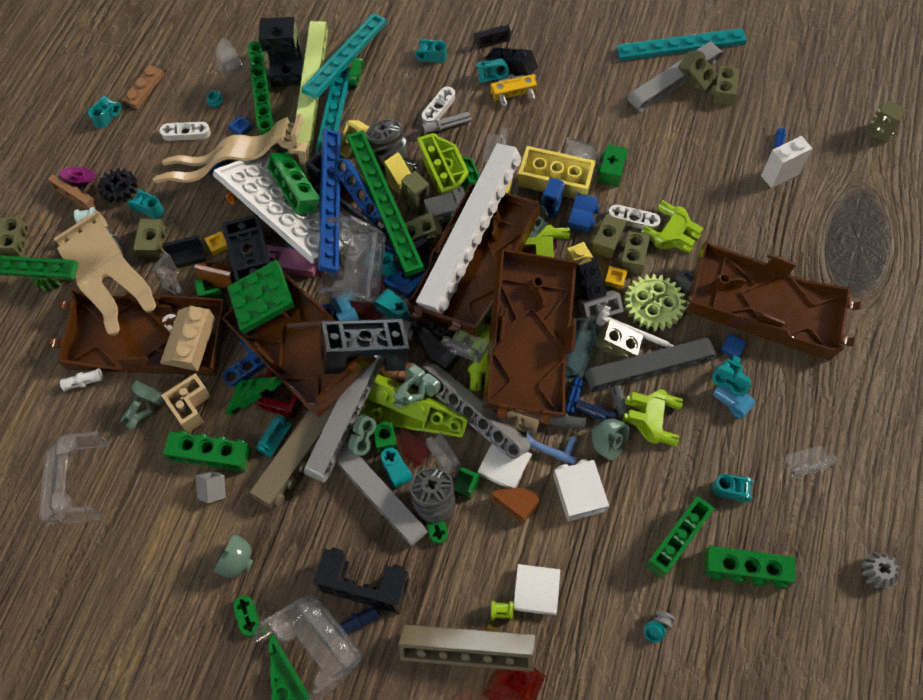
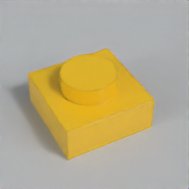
[204,231,228,256]
[604,266,627,289]

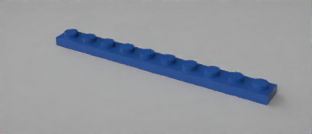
[318,128,341,274]

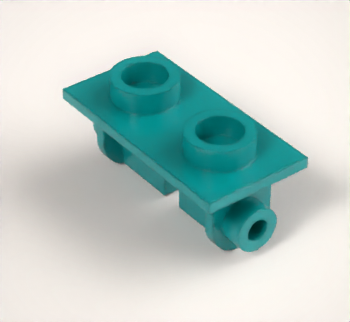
[254,415,292,458]

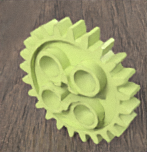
[624,274,686,331]

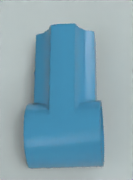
[329,291,359,321]
[712,386,756,419]

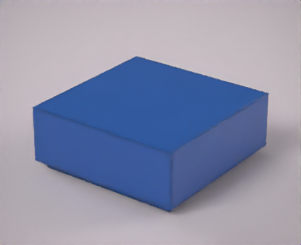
[228,116,253,135]
[720,334,746,357]

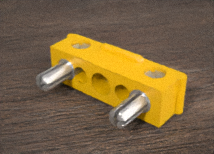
[490,74,537,107]

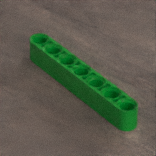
[248,41,274,135]

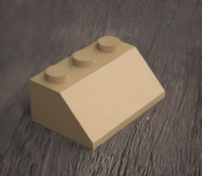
[160,306,216,371]

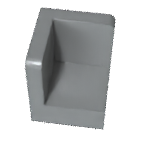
[195,471,226,503]

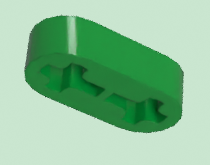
[348,58,364,87]
[426,520,448,545]
[233,596,261,637]

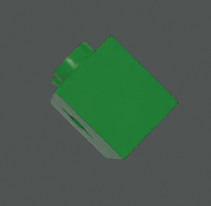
[596,144,628,187]

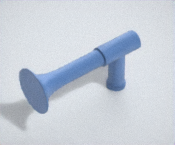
[526,430,578,465]

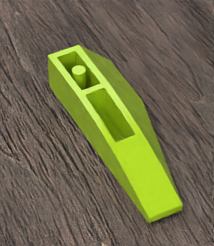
[359,374,469,437]

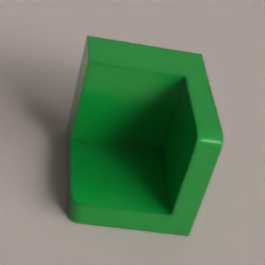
[195,279,224,299]
[454,467,479,500]

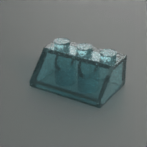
[565,316,600,379]

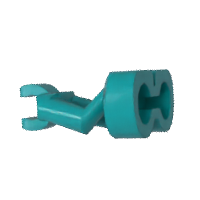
[712,355,751,396]

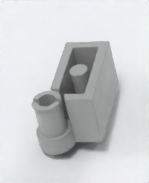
[424,186,465,225]

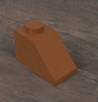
[491,487,540,524]

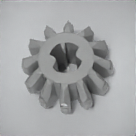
[861,552,901,589]

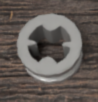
[653,610,675,629]

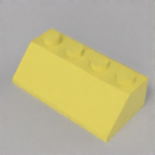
[517,146,596,199]

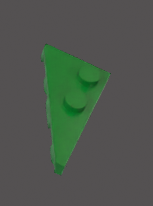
[224,377,282,416]
[269,634,312,700]

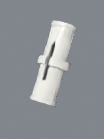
[60,369,103,391]

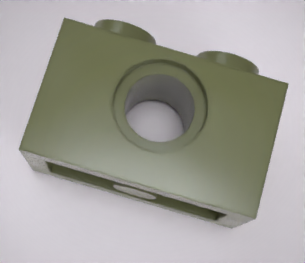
[590,214,627,259]
[133,219,168,260]

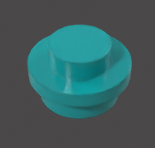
[206,91,223,107]
[644,620,666,643]

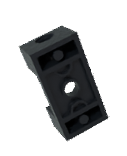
[259,17,304,87]
[222,214,271,282]
[573,256,607,301]
[319,319,410,374]
[313,548,410,614]

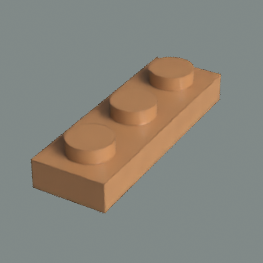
[122,65,164,110]
[48,174,97,210]

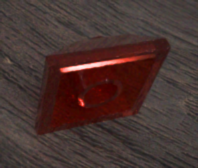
[482,668,545,700]

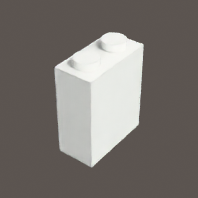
[761,136,813,188]
[553,459,609,522]

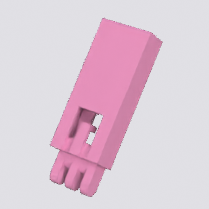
[266,245,318,278]

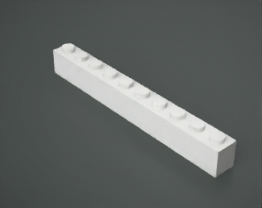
[416,143,521,315]

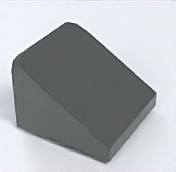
[673,270,694,295]

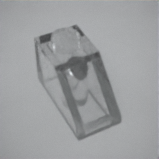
[215,36,243,76]
[564,137,600,170]

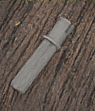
[421,112,471,135]

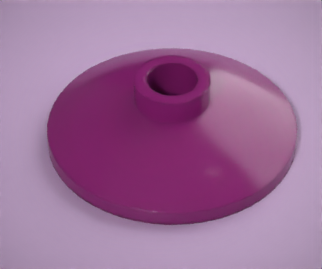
[59,167,96,186]

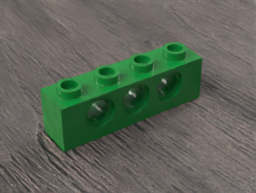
[267,152,320,215]
[163,430,252,472]
[646,495,715,579]
[704,545,796,589]

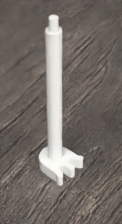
[596,305,674,348]

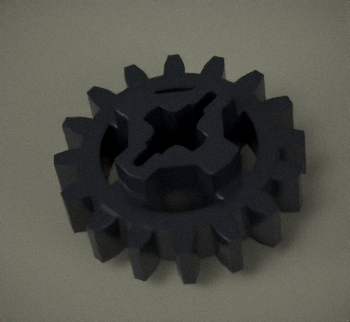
[97,168,138,204]

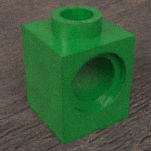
[374,421,398,455]

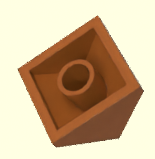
[194,261,236,291]

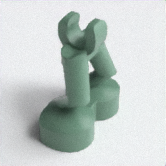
[393,364,441,409]
[121,380,165,430]
[346,415,376,456]

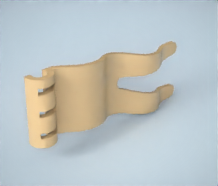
[153,114,303,183]
[54,211,156,336]

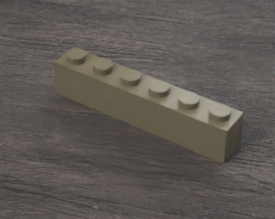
[250,402,336,510]
[399,625,536,672]

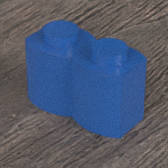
[541,178,565,218]
[568,193,600,234]

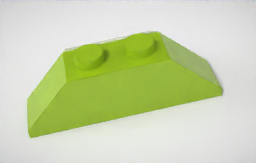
[417,133,469,194]

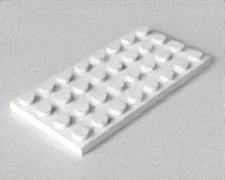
[213,151,360,264]

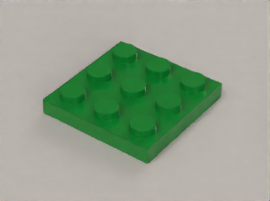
[227,260,294,334]

